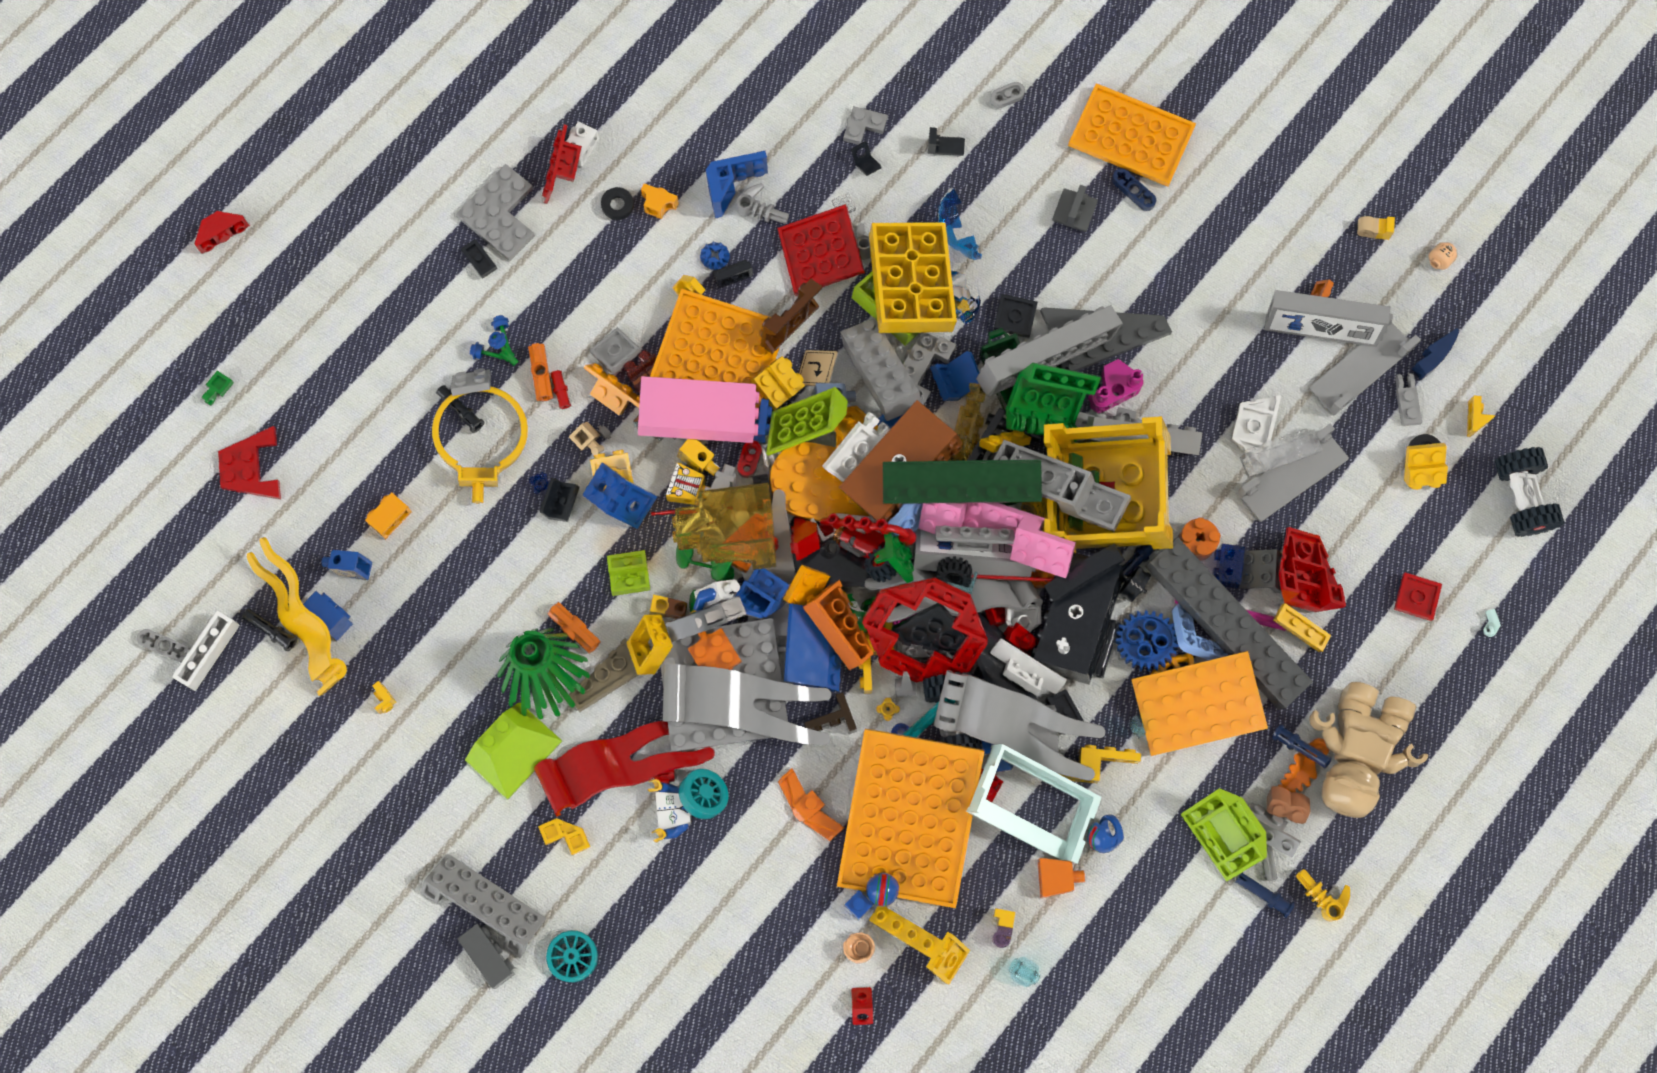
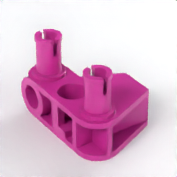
[1088,359,1144,414]

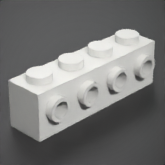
[172,611,240,691]

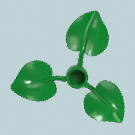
[676,537,735,613]

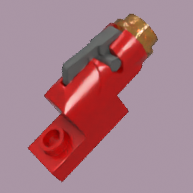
[833,527,885,558]

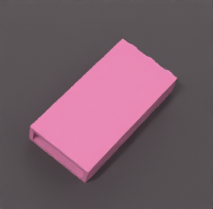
[638,376,759,443]

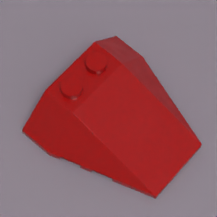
[1279,527,1346,612]

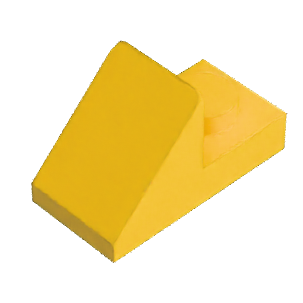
[1467,395,1495,437]

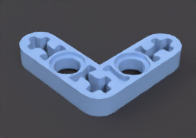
[1172,603,1228,660]

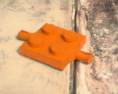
[688,628,742,670]

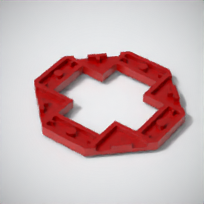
[862,577,988,683]

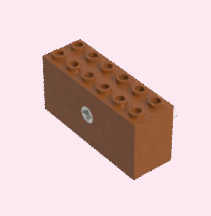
[839,400,963,523]

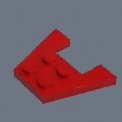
[218,426,281,500]

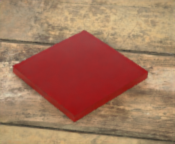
[777,204,865,296]

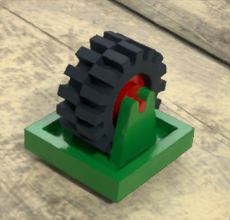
[864,532,914,583]

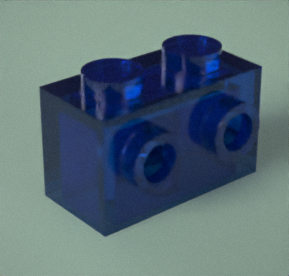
[1212,543,1245,588]

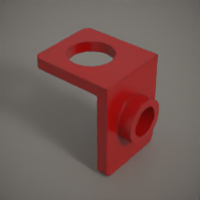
[851,987,873,1025]

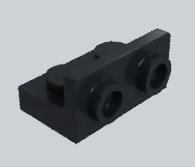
[712,260,753,289]

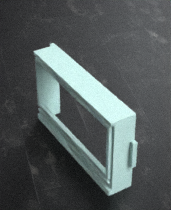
[966,744,1102,864]

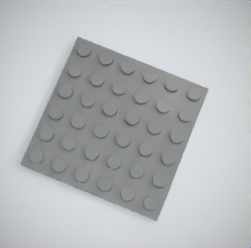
[660,618,788,752]

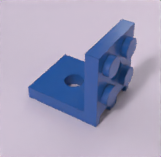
[582,463,657,529]

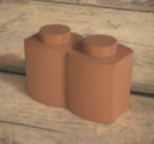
[1267,786,1310,824]

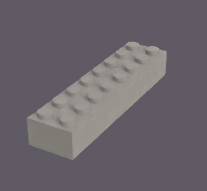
[976,305,1123,397]

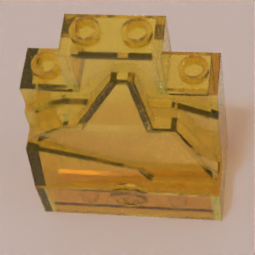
[672,483,777,570]

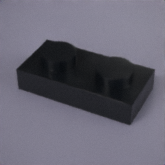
[461,239,497,279]

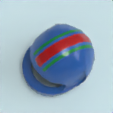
[1087,814,1124,853]
[866,872,899,907]

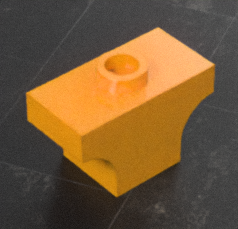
[641,183,679,219]

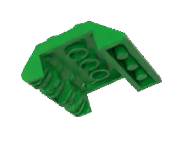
[1006,362,1101,442]

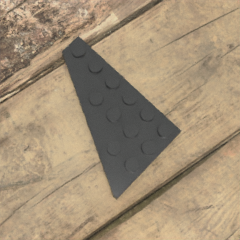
[1040,307,1172,371]

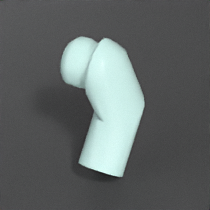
[1483,609,1501,637]

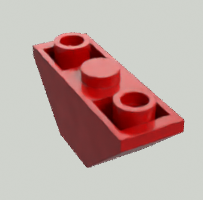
[194,211,250,254]
[790,518,820,561]

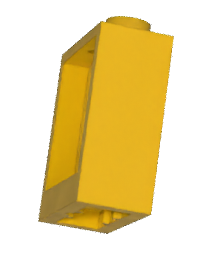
[626,615,673,675]

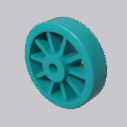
[679,769,729,819]
[546,930,598,983]

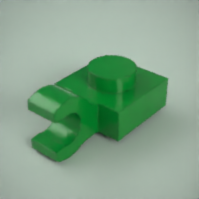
[202,370,234,406]

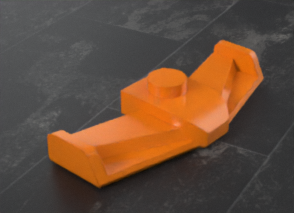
[778,768,845,841]

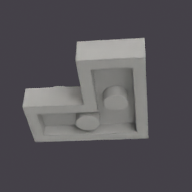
[843,106,888,145]

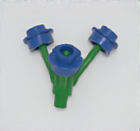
[470,315,519,366]

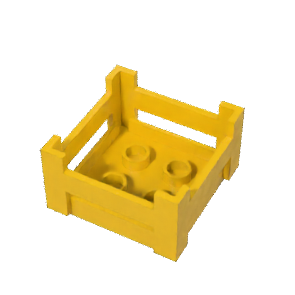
[1044,416,1173,553]

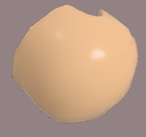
[843,932,875,964]

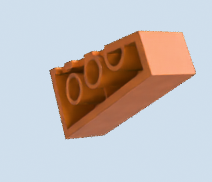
[803,580,874,670]

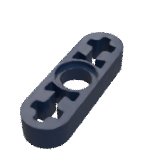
[1112,168,1157,211]

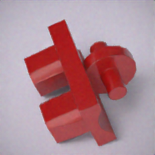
[1004,622,1039,656]

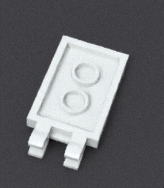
[822,412,891,482]

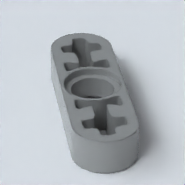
[137,629,190,663]

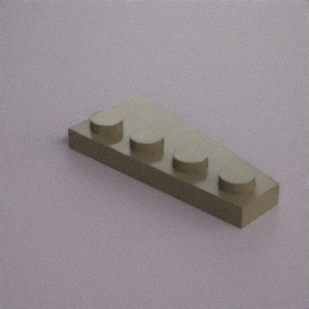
[569,638,638,712]

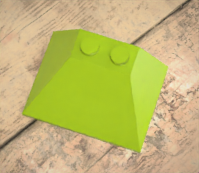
[465,702,562,800]
[1181,788,1267,882]

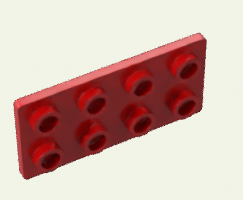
[542,124,582,204]

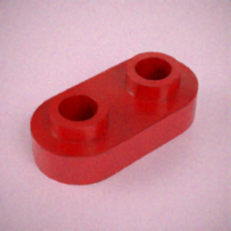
[737,440,762,478]

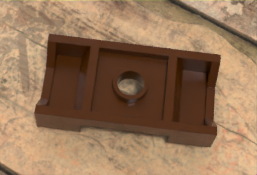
[761,279,822,354]

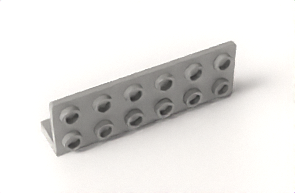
[1309,323,1421,415]
[1237,423,1349,522]
[421,854,546,958]

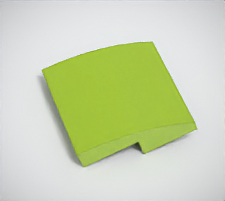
[607,550,651,596]

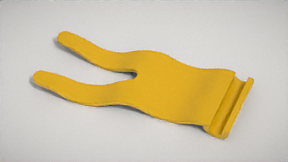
[247,537,347,696]

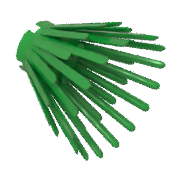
[497,628,590,719]

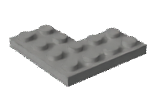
[456,164,535,261]

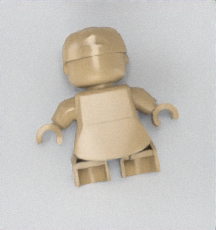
[1309,682,1428,818]

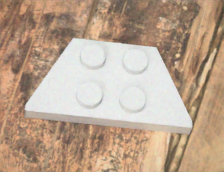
[1231,395,1281,466]

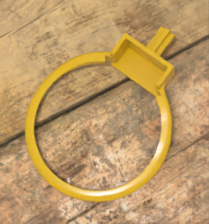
[432,386,528,504]

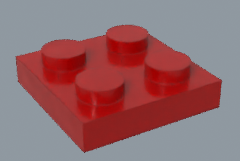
[1394,572,1442,621]

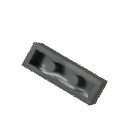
[457,924,515,989]

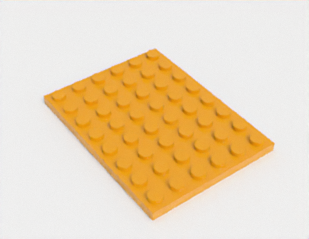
[837,728,984,908]

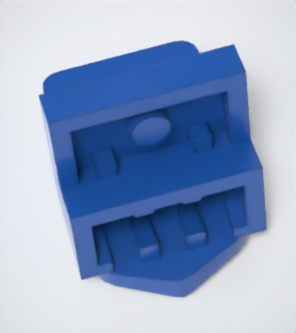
[735,564,790,619]

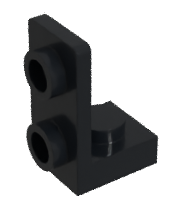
[928,127,965,156]

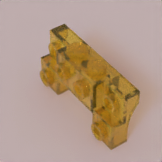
[950,383,986,461]

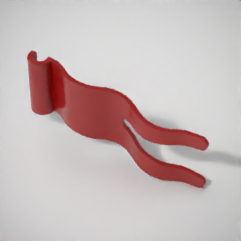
[534,721,715,817]

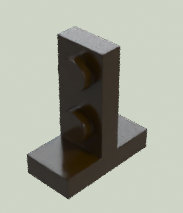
[804,692,857,735]

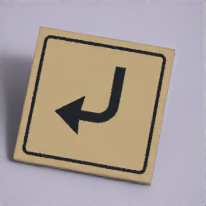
[799,350,838,386]

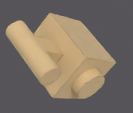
[569,422,604,455]

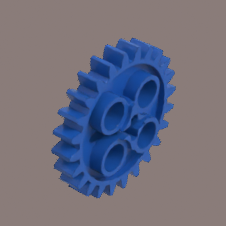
[1116,610,1179,672]

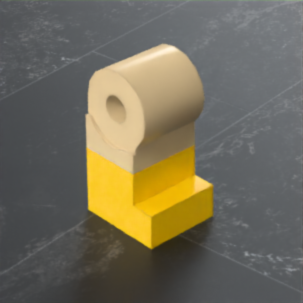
[1357,216,1395,240]

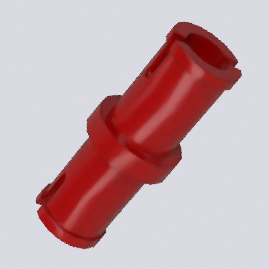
[550,370,571,409]

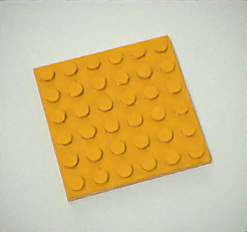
[650,289,780,420]

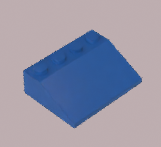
[784,604,842,692]

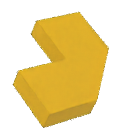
[538,818,591,855]

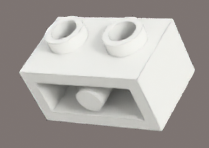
[565,122,599,168]

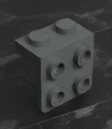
[1238,549,1282,593]

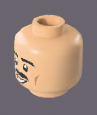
[1428,242,1457,270]

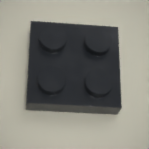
[993,294,1038,338]

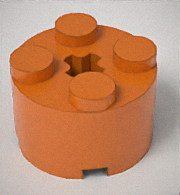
[1178,517,1221,561]

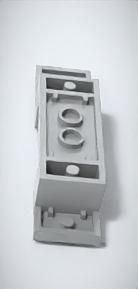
[983,440,1131,532]

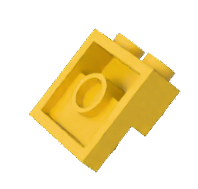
[751,356,805,411]
[1404,443,1448,490]
[590,449,634,491]

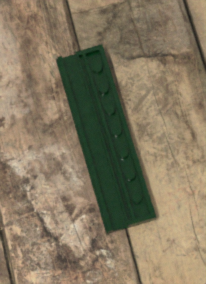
[883,460,1042,504]

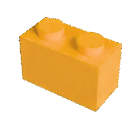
[365,492,412,540]

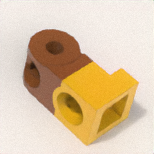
[649,594,687,619]

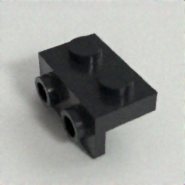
[540,478,580,522]
[1044,689,1084,735]

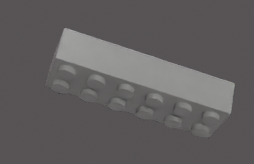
[840,318,921,421]

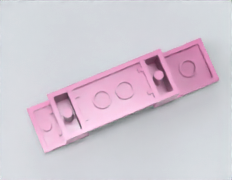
[918,503,1076,578]

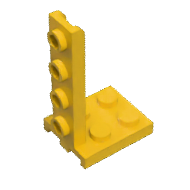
[869,906,970,985]

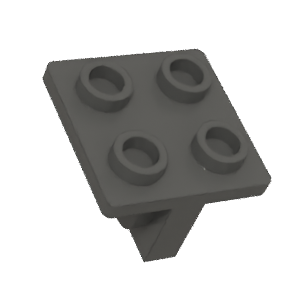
[1052,185,1098,232]

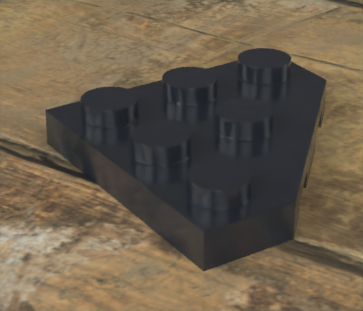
[891,603,967,655]

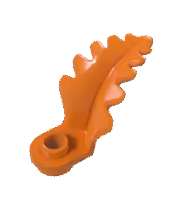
[1278,738,1329,793]

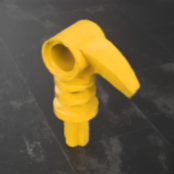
[1296,869,1350,922]

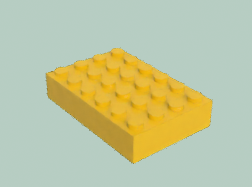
[869,223,957,333]

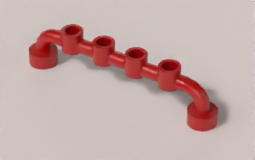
[819,513,916,546]

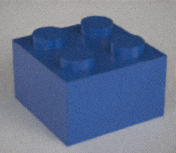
[303,591,353,641]

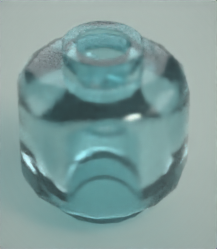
[1009,956,1040,987]

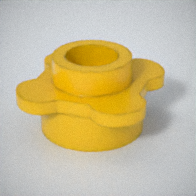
[876,697,900,721]

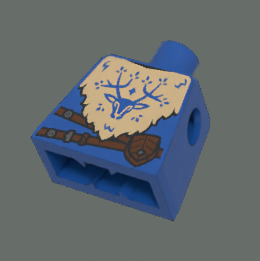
[322,550,373,580]

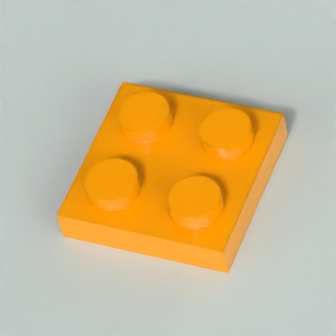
[783,565,830,606]

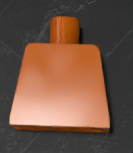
[1037,858,1085,899]

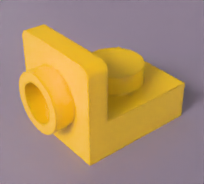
[673,275,705,296]
[372,681,396,714]

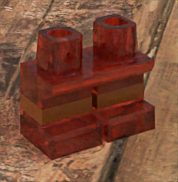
[624,350,657,395]

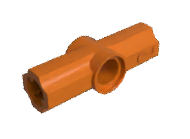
[528,343,553,402]
[547,602,601,654]

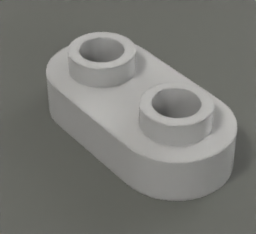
[990,82,1025,108]

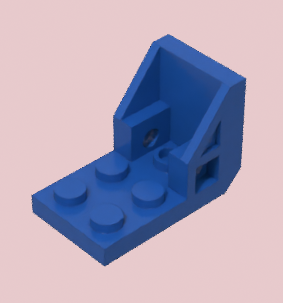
[706,151,768,218]

